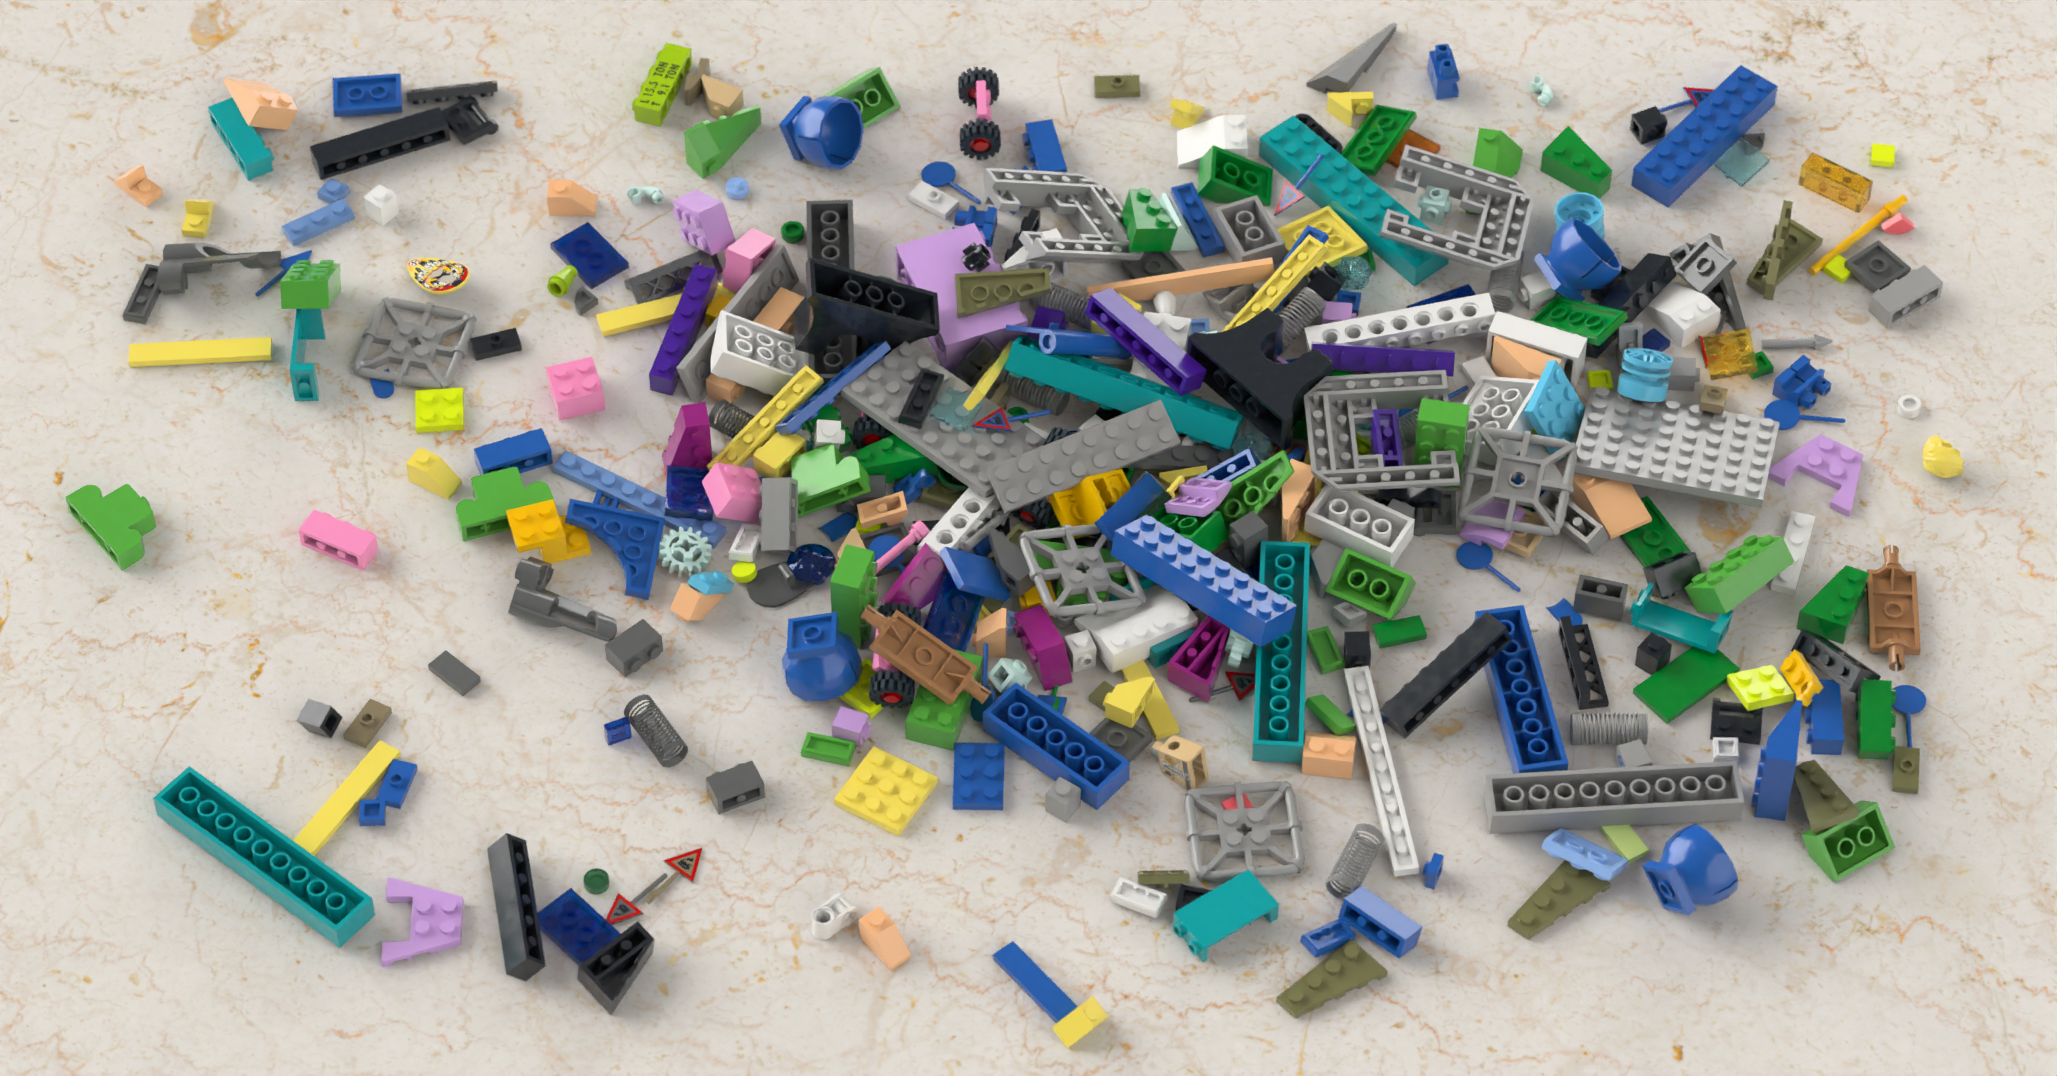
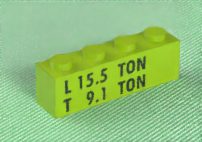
[632,43,692,127]

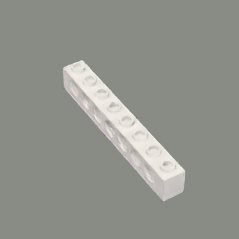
[1304,293,1495,352]
[918,422,1049,553]

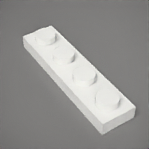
[1771,511,1816,596]

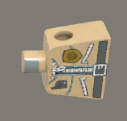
[1151,735,1209,791]

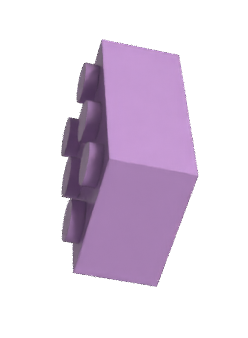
[672,190,736,255]

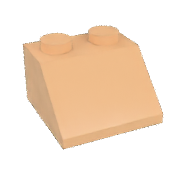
[1302,731,1357,779]

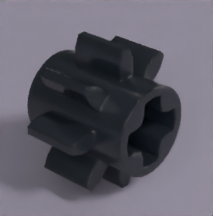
[962,242,991,272]

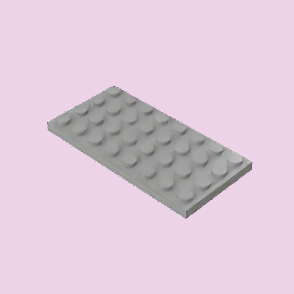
[841,342,1046,498]

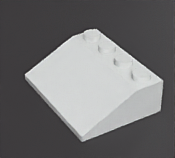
[710,310,809,396]
[1463,376,1539,465]
[1074,584,1198,674]

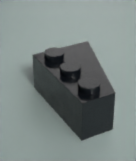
[577,921,655,1015]

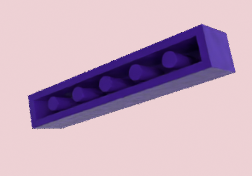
[649,264,718,396]
[1085,288,1207,396]
[1311,342,1455,377]

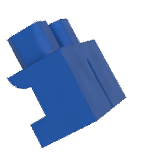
[1427,44,1460,100]
[952,205,998,248]
[1772,354,1832,410]

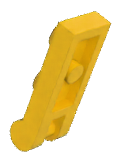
[1780,649,1823,707]

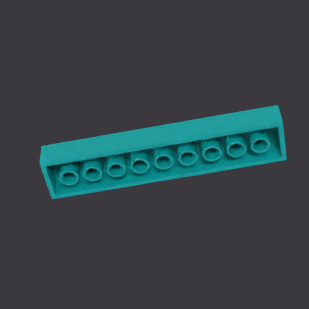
[1259,115,1449,286]
[1004,335,1244,451]
[1252,541,1310,763]
[153,766,375,948]

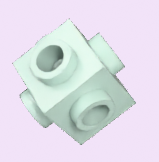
[1418,185,1452,225]
[987,658,1033,694]

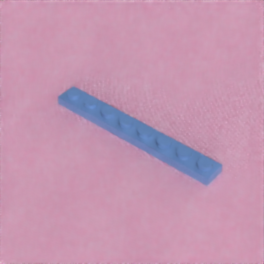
[552,450,727,549]

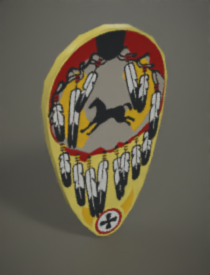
[407,258,470,295]

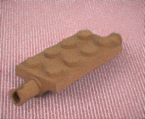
[1866,545,1921,671]
[860,604,992,706]

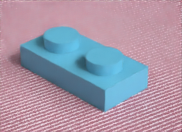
[687,570,735,595]

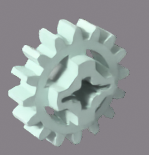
[659,527,712,577]
[1225,630,1253,668]

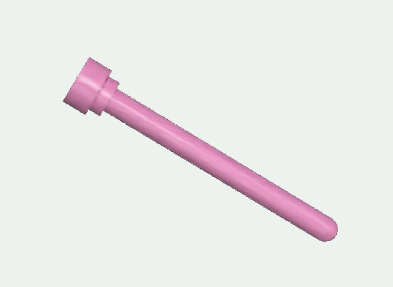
[875,520,930,575]

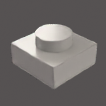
[1332,601,1368,627]

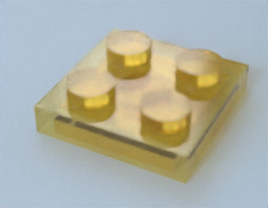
[1703,328,1758,381]

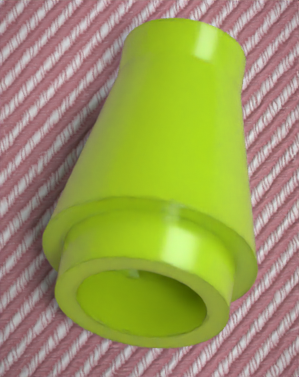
[547,265,578,297]

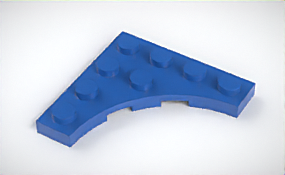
[565,499,665,600]

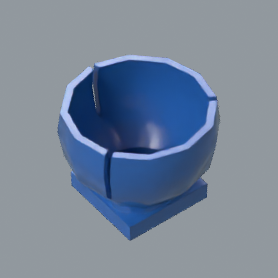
[779,96,864,169]
[1533,217,1622,302]
[782,612,863,702]
[1642,824,1738,915]

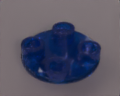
[787,544,836,585]

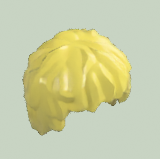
[1923,436,1964,478]

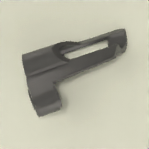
[158,242,281,295]
[508,556,617,642]

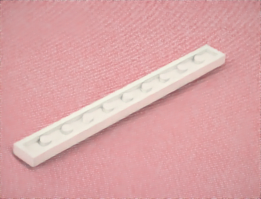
[1344,666,1419,877]

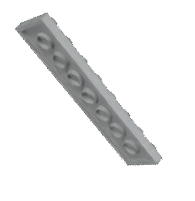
[676,244,799,403]
[985,400,1181,514]

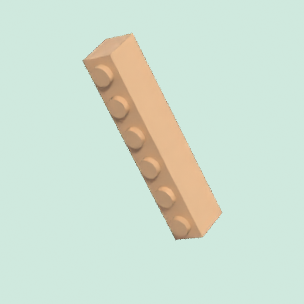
[706,287,805,404]

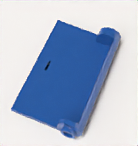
[1006,323,1132,360]

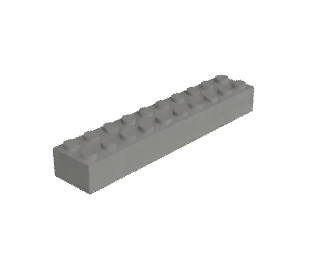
[1484,761,1745,834]

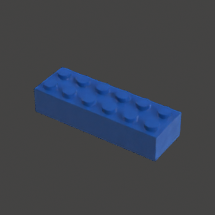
[983,682,1130,810]

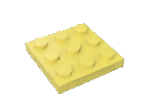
[1277,206,1367,278]
[834,746,938,836]

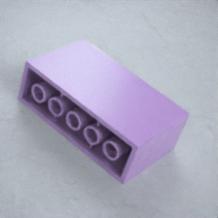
[896,223,1028,373]

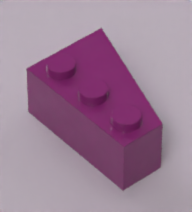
[662,402,713,477]
[881,542,956,611]
[1012,604,1073,691]
[1167,615,1230,703]

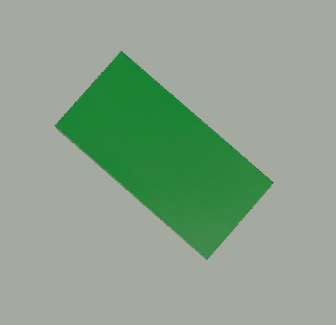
[1341,104,1417,176]
[1530,296,1628,346]
[1620,496,1699,567]
[1633,647,1740,724]

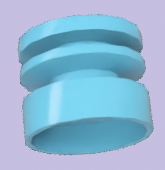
[1555,192,1605,239]
[1617,348,1673,402]

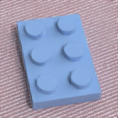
[1541,828,1629,880]

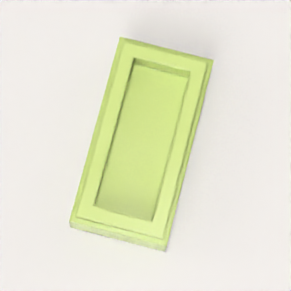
[1599,825,1649,865]

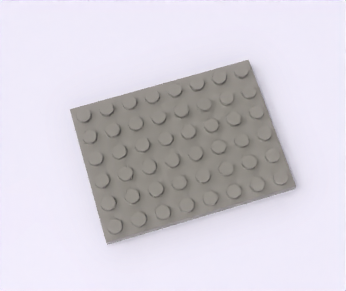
[1574,387,1780,508]

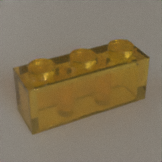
[1798,152,1873,214]

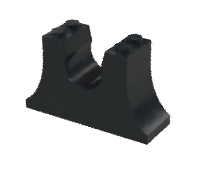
[794,258,940,357]
[1188,308,1333,451]

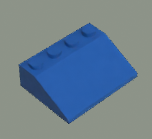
[1751,700,1802,821]

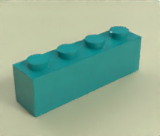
[208,97,274,181]

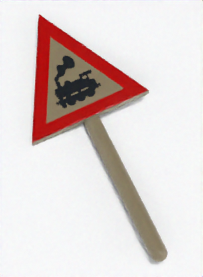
[647,847,703,904]

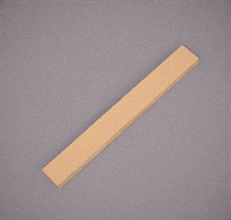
[1087,258,1274,302]

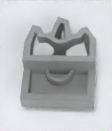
[1202,283,1260,322]

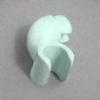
[1529,75,1553,107]
[628,186,664,205]

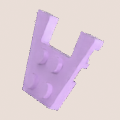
[1768,434,1863,517]
[381,878,464,967]

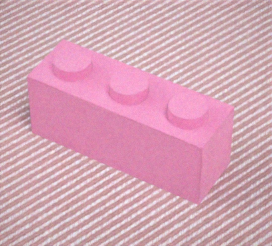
[298,509,378,571]

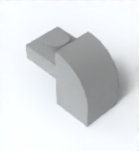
[1615,322,1643,373]

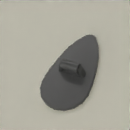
[747,558,828,608]

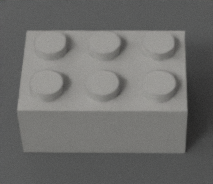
[1214,195,1285,265]

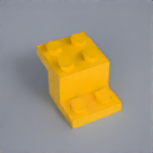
[1048,469,1131,539]
[506,499,591,564]

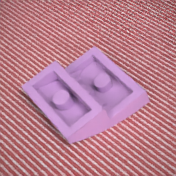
[1165,477,1232,517]
[1459,501,1526,550]

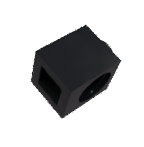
[1630,106,1668,145]
[1307,261,1347,302]
[1343,631,1371,670]

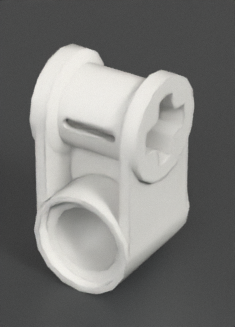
[811,892,860,940]

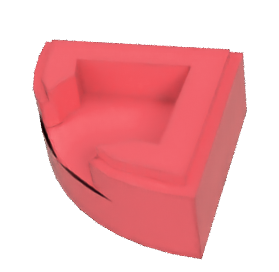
[1881,213,1915,234]

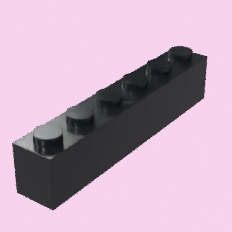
[310,107,450,180]
[1585,253,1677,359]
[1379,611,1512,739]
[487,833,546,981]

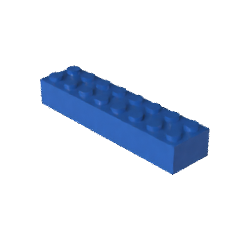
[1631,65,1778,208]
[1111,515,1297,647]
[1474,605,1568,773]

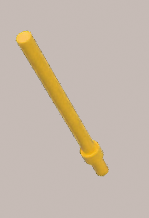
[1808,195,1908,275]

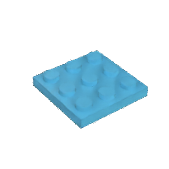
[1524,360,1585,462]

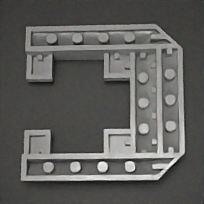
[1378,145,1534,270]
[983,168,1145,264]
[1304,370,1460,492]

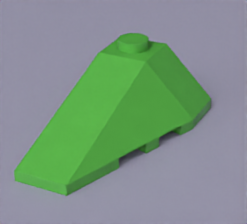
[684,105,761,179]
[1465,128,1523,215]
[1213,450,1295,542]

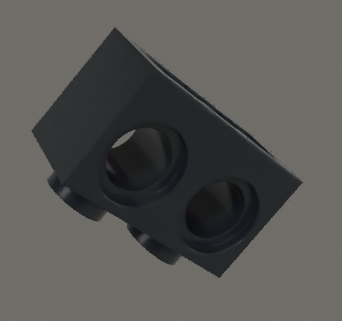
[952,336,1002,387]

